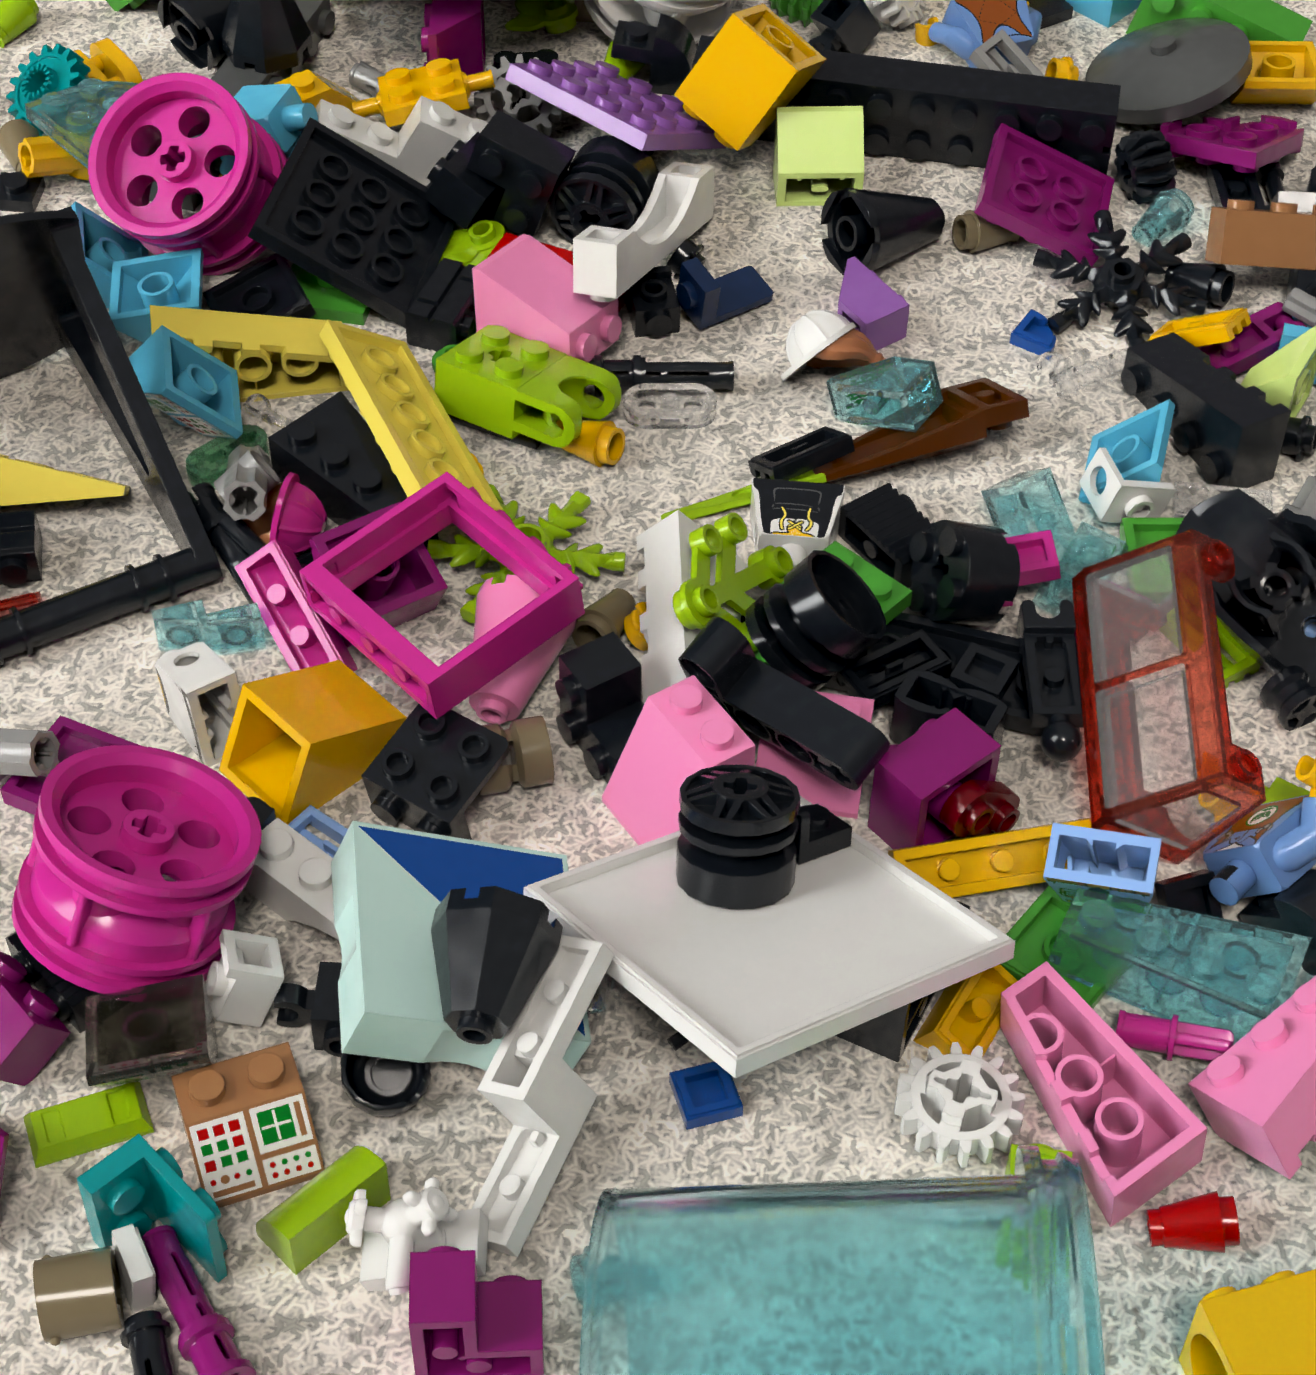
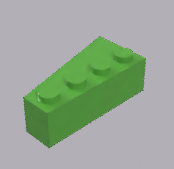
[1126,0,1313,41]

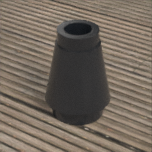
[1164,262,1235,308]

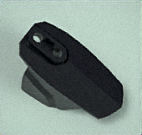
[1171,488,1316,687]

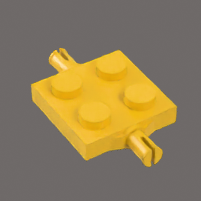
[352,58,495,127]

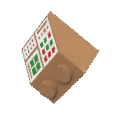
[171,1042,325,1208]

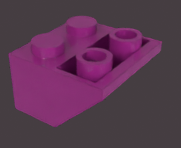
[421,0,486,75]

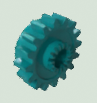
[6,43,92,136]

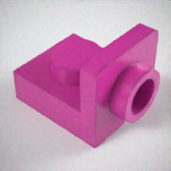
[1003,530,1061,607]

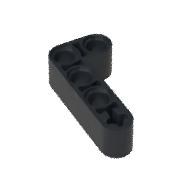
[678,616,890,790]

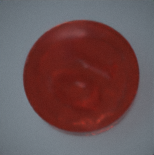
[0,591,43,611]

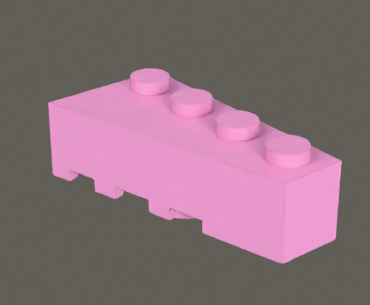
[1000,961,1208,1227]
[1188,976,1316,1179]

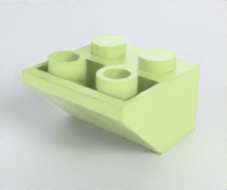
[773,106,864,206]

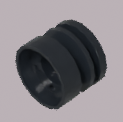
[549,135,659,244]
[745,550,886,691]
[676,765,800,909]

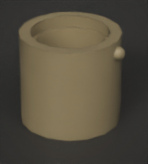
[33,1246,124,1346]

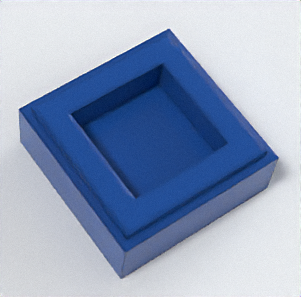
[669,1061,743,1130]

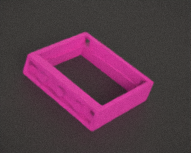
[299,472,585,719]

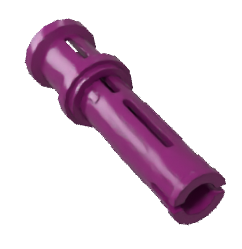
[141,1225,256,1375]

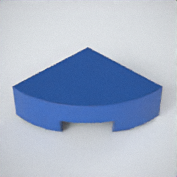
[1009,309,1056,360]

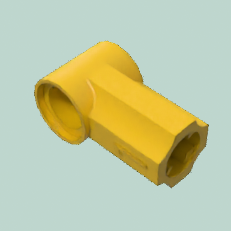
[18,124,98,180]

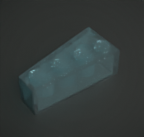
[1048,888,1312,1045]

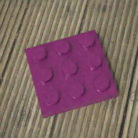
[974,123,1115,267]

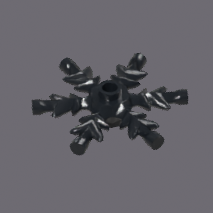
[1033,210,1209,347]

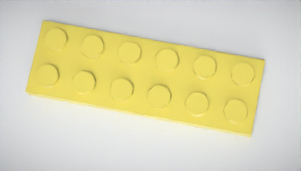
[319,319,504,511]

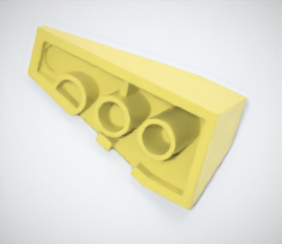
[0,454,130,506]

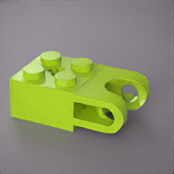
[434,325,622,448]

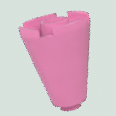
[469,575,577,724]

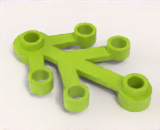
[673,512,793,652]

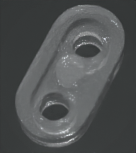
[623,383,717,429]

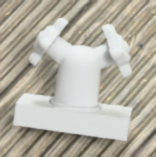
[344,1177,489,1295]

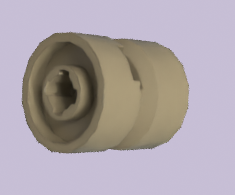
[478,715,554,796]

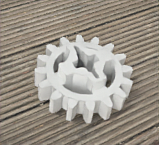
[894,1042,1026,1168]

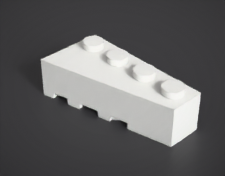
[636,510,748,704]

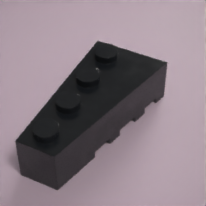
[268,391,439,549]

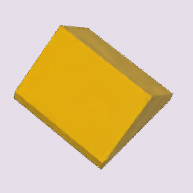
[1230,41,1316,105]

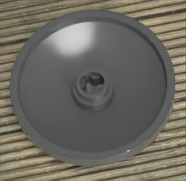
[1085,17,1253,125]

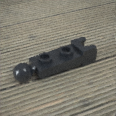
[1017,600,1087,762]

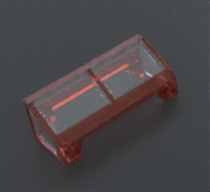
[1072,529,1266,864]

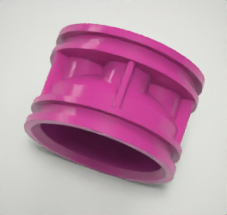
[88,73,287,276]
[11,745,262,999]

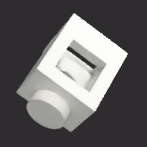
[206,929,285,1027]

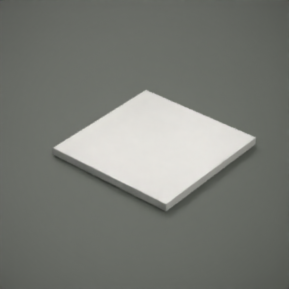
[523,796,1015,1078]

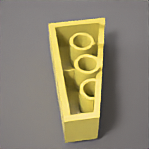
[150,305,349,402]

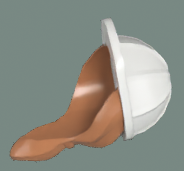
[780,310,910,393]

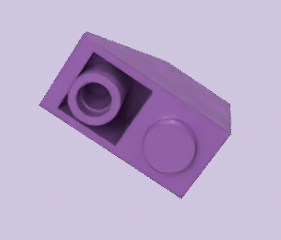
[838,256,910,351]

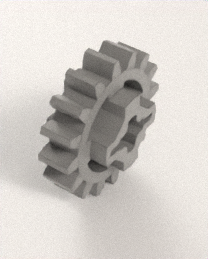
[474,54,562,136]

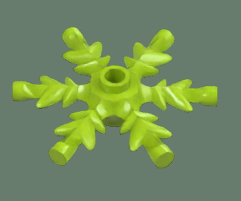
[427,484,626,623]

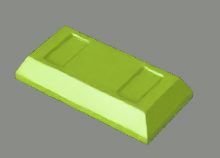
[23,1082,154,1168]

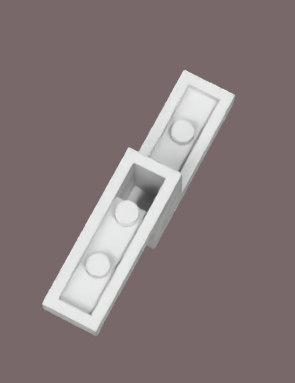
[316,95,488,185]
[472,935,614,1257]

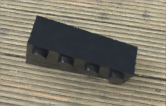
[1121,332,1291,492]

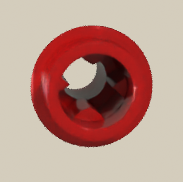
[1146,1191,1240,1253]

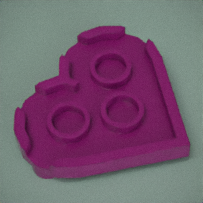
[1160,115,1304,173]

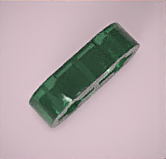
[186,424,269,490]

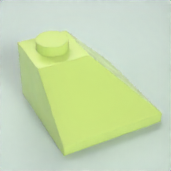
[1240,326,1316,418]

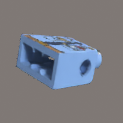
[1043,823,1162,913]

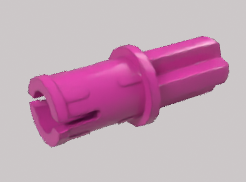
[1116,1010,1234,1062]

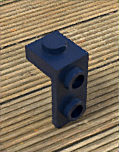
[676,257,774,330]

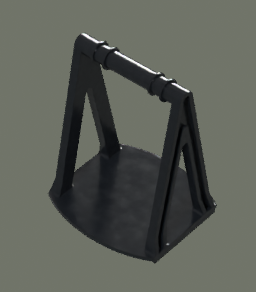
[0,206,222,666]

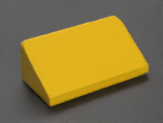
[913,964,1018,1056]

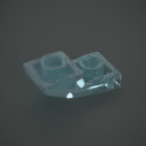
[1032,521,1128,616]
[151,600,266,655]

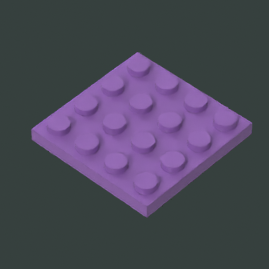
[505,59,726,151]

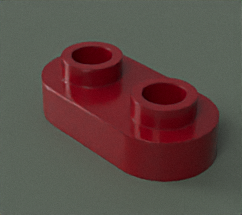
[939,780,1020,837]

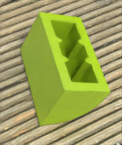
[256,1146,391,1275]

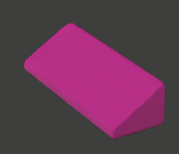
[235,539,358,672]

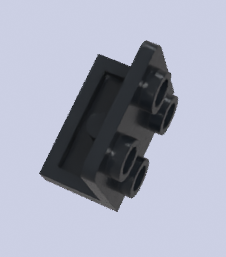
[361,704,510,840]

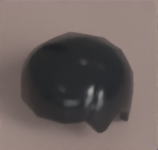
[340,1053,431,1117]

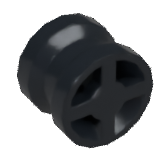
[1260,665,1316,731]

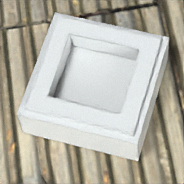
[112,1223,156,1314]

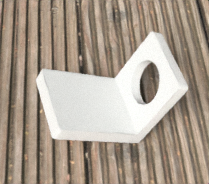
[1079,447,1176,523]

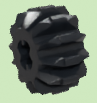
[1114,129,1177,204]

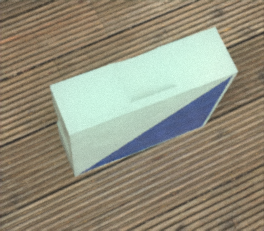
[331,821,591,1071]

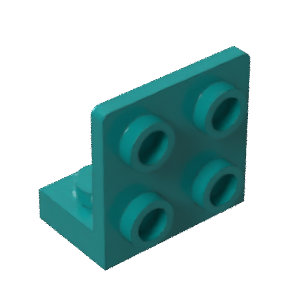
[76,1134,228,1283]

